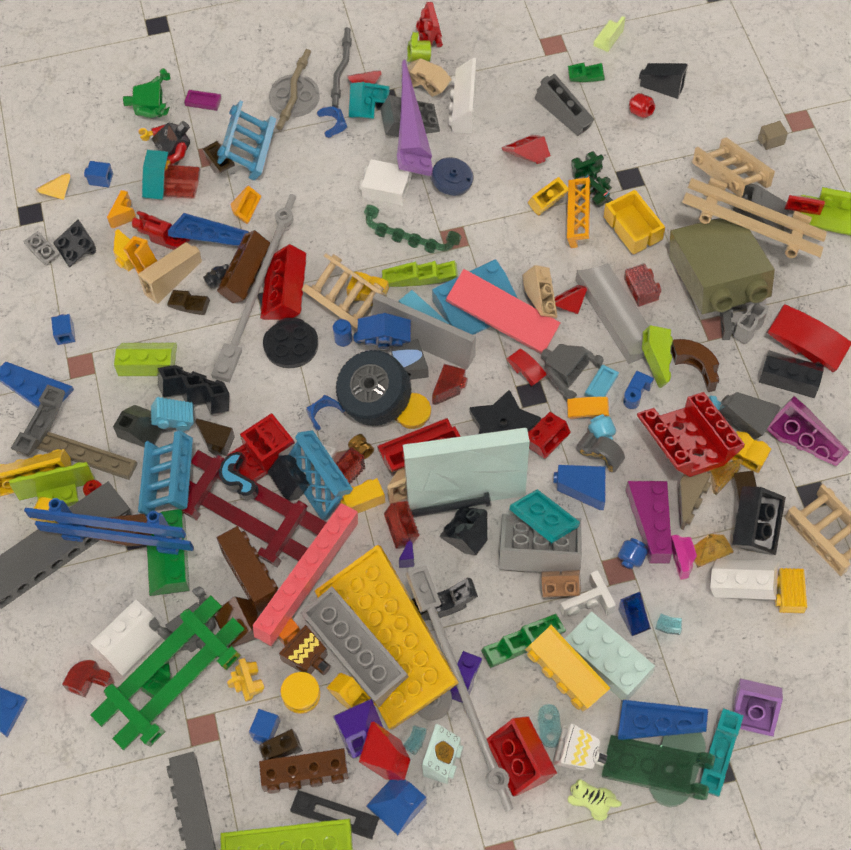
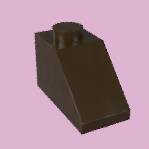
[195,418,235,456]

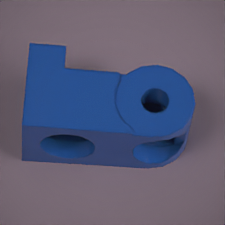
[623,371,654,409]

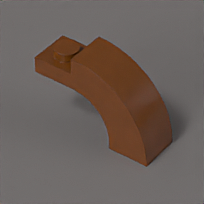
[670,339,719,392]

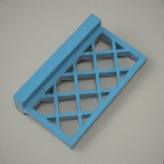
[288,430,353,521]

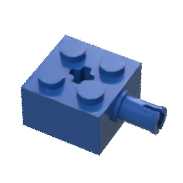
[353,313,411,349]

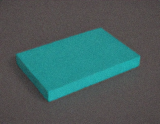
[509,489,580,543]

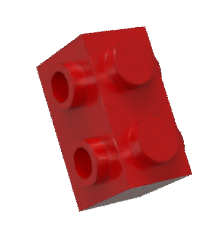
[528,412,571,459]

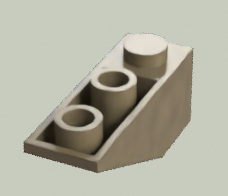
[678,472,711,530]

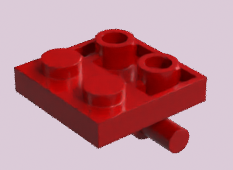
[416,2,443,47]

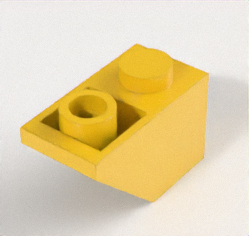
[327,672,376,709]

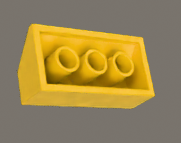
[0,449,72,497]
[525,625,610,711]

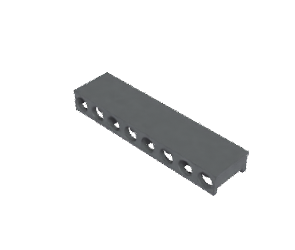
[0,481,132,609]

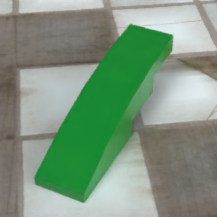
[481,614,566,668]

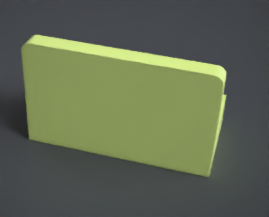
[593,16,625,52]

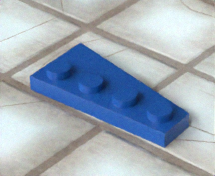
[168,213,249,246]
[0,687,27,738]
[618,700,708,740]

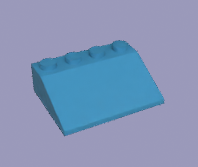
[432,259,518,335]

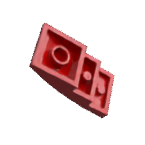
[767,304,851,372]

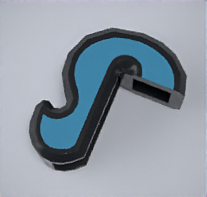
[219,452,259,500]

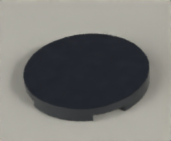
[263,318,319,368]

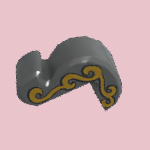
[577,433,625,472]

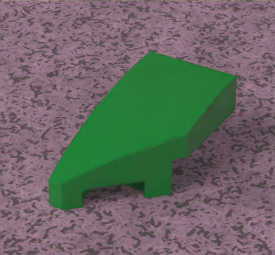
[141,661,171,698]

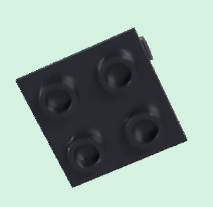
[53,219,96,268]

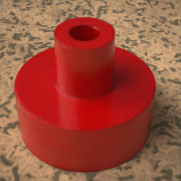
[83,480,102,497]

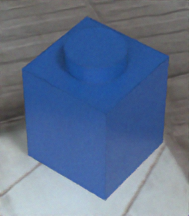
[84,161,113,188]
[51,314,76,345]
[249,709,280,744]

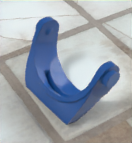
[317,107,347,138]
[306,395,345,431]

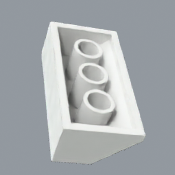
[449,58,476,134]

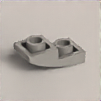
[24,231,60,265]

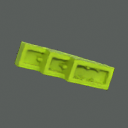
[382,260,458,287]

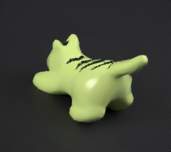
[568,779,622,821]

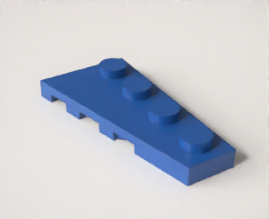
[0,361,74,409]

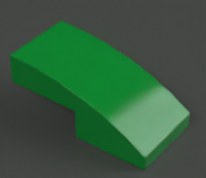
[568,62,605,82]

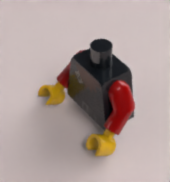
[138,121,190,170]

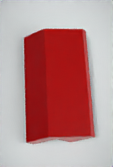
[377,418,461,472]

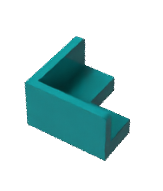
[349,82,390,119]
[142,149,168,200]

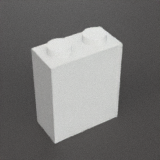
[359,159,412,205]

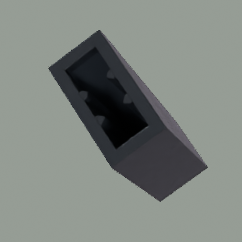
[639,63,688,99]

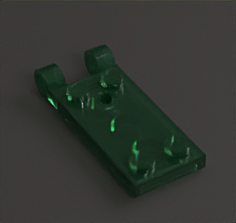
[602,735,715,800]

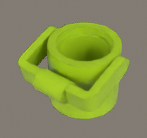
[407,32,431,63]

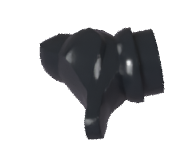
[203,264,229,289]

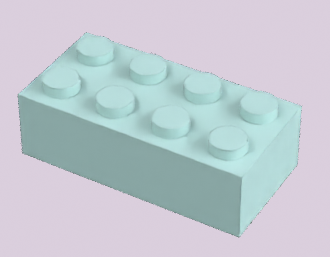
[565,611,655,701]

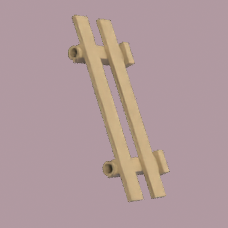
[682,177,827,258]

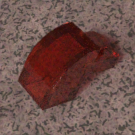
[62,660,115,698]

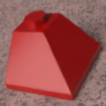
[501,135,551,164]
[359,722,411,780]

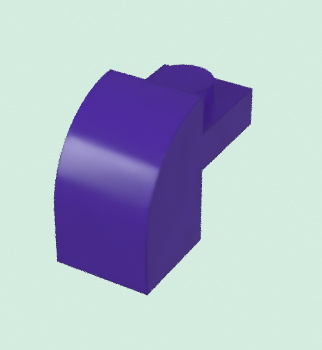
[450,651,482,703]

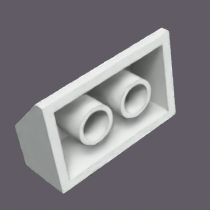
[710,559,779,600]
[91,600,163,677]

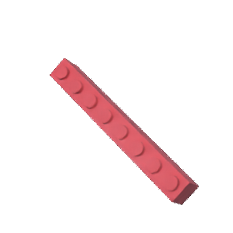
[253,503,358,646]

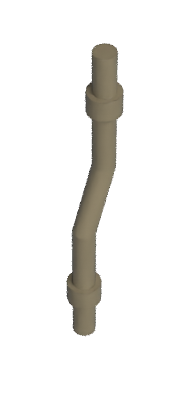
[276,49,311,130]

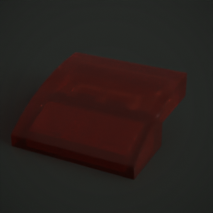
[164,165,201,199]

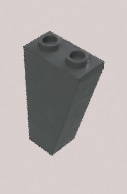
[534,73,594,136]

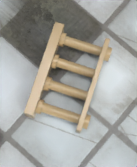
[692,137,775,197]
[301,253,388,329]
[785,484,851,577]

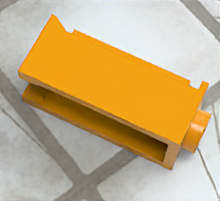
[123,236,157,274]

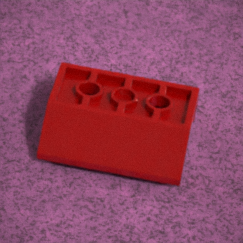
[637,392,745,477]

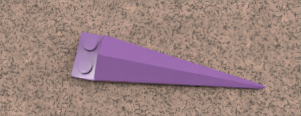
[397,58,433,176]

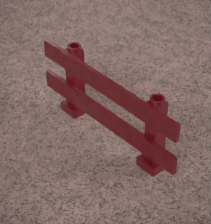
[177,450,327,568]

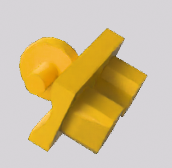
[227,658,264,702]

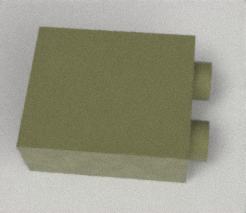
[669,218,775,315]

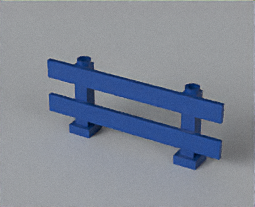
[24,498,194,555]

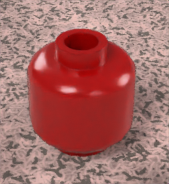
[629,93,655,118]

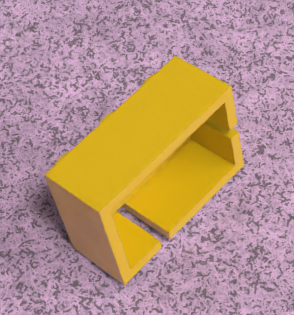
[603,190,665,255]

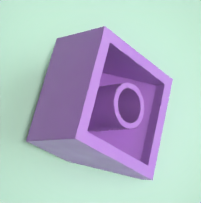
[733,678,783,737]

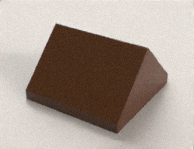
[214,596,259,648]

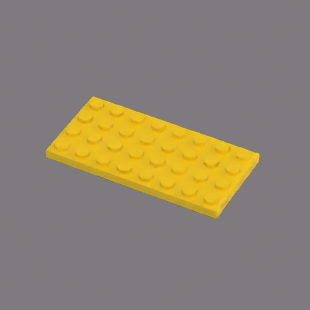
[314,544,459,730]

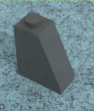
[719,392,781,439]

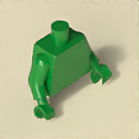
[123,68,171,119]

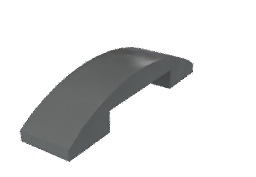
[11,385,65,456]

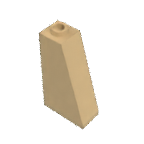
[138,242,202,304]

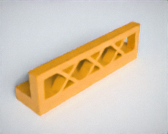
[567,177,590,248]

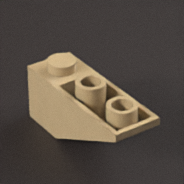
[522,265,558,318]

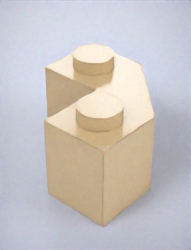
[401,58,452,97]

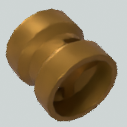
[348,434,374,461]

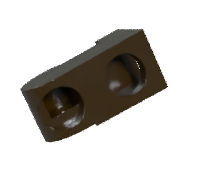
[259,729,303,760]

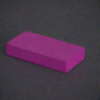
[184,89,222,111]

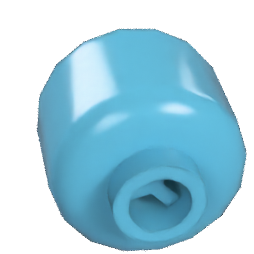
[588,414,616,440]

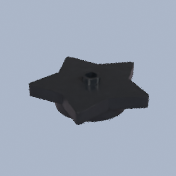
[469,390,541,434]

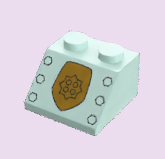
[422,724,464,784]

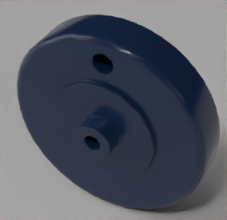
[431,157,474,196]

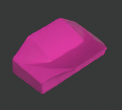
[671,535,697,580]

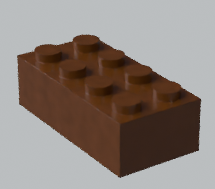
[216,526,278,616]

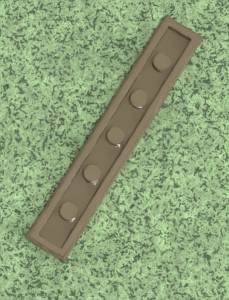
[36,432,138,480]

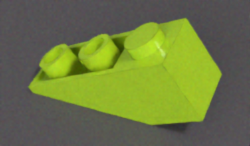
[642,325,673,388]

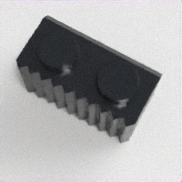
[267,455,310,500]

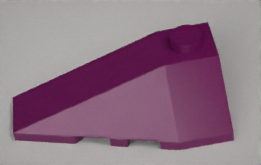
[767,396,850,466]

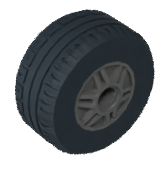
[336,350,412,426]

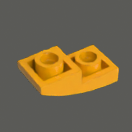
[567,397,609,419]

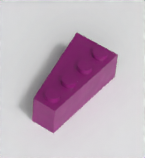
[626,481,672,564]

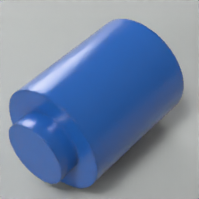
[333,319,353,347]

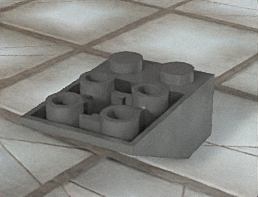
[380,95,440,137]
[733,184,789,231]

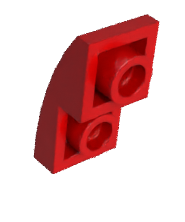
[506,348,547,386]

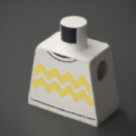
[553,723,607,771]

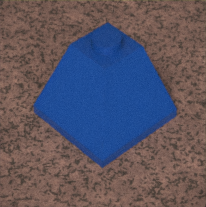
[366,780,427,836]

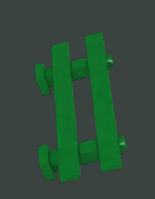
[90,595,245,751]

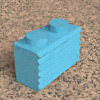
[151,397,194,431]

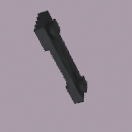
[290,790,379,840]

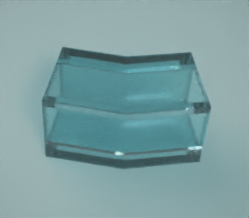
[655,613,682,635]
[404,725,427,755]

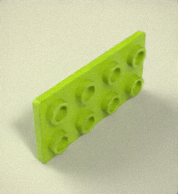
[800,187,851,235]
[9,462,95,507]

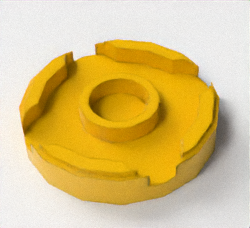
[395,393,431,429]

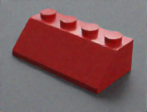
[260,244,307,320]

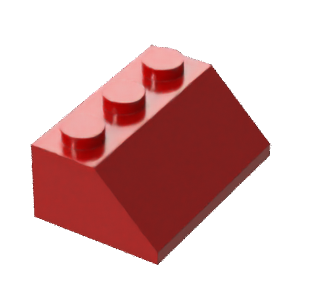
[487,716,557,797]

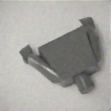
[541,344,604,402]
[149,587,215,652]

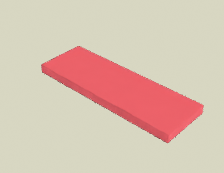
[445,269,561,354]

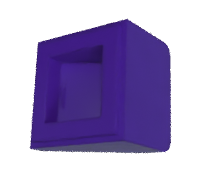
[399,541,415,568]

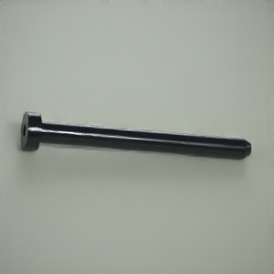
[405,492,492,519]

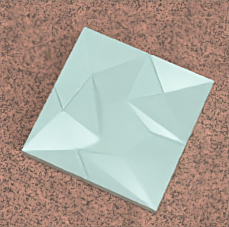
[403,428,530,510]

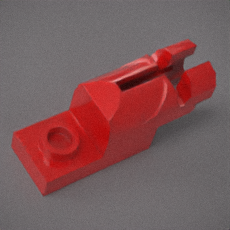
[132,211,190,250]

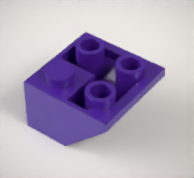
[333,699,384,759]

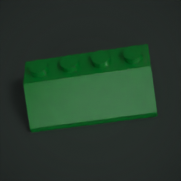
[147,509,190,596]

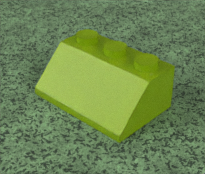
[114,342,177,376]

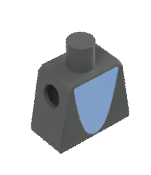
[391,339,429,380]

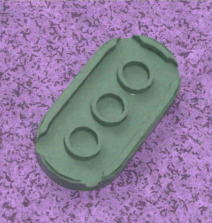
[648,732,706,807]

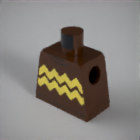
[279,625,331,675]

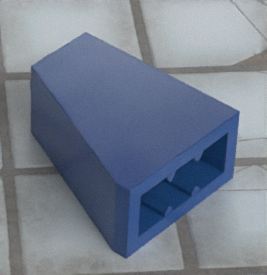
[553,465,606,510]

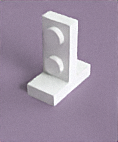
[560,570,616,617]

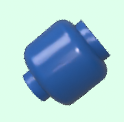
[618,538,648,569]

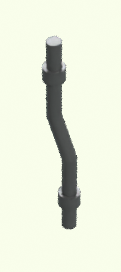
[331,27,352,108]

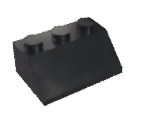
[759,350,824,399]
[732,486,786,555]

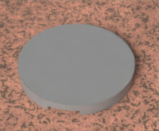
[269,74,320,117]

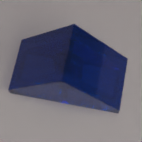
[618,592,651,636]

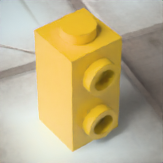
[340,478,386,513]

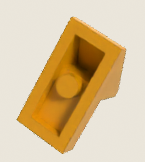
[107,190,136,228]

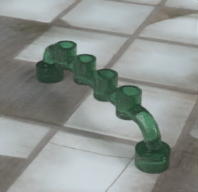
[364,204,462,253]

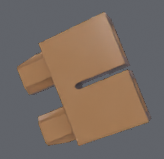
[542,570,581,597]

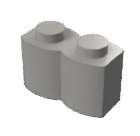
[734,302,768,343]

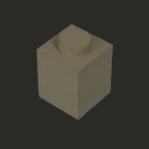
[758,121,788,150]

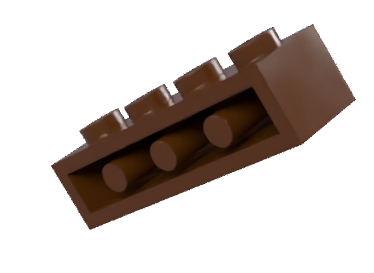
[217,230,270,303]
[259,748,349,794]

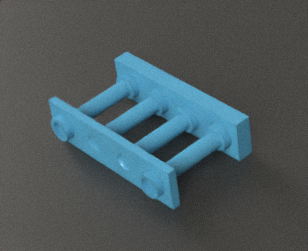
[217,100,277,181]
[138,430,193,516]

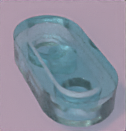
[538,704,561,748]

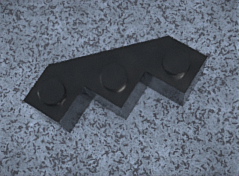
[158,365,230,414]

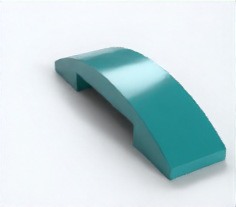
[698,708,744,797]

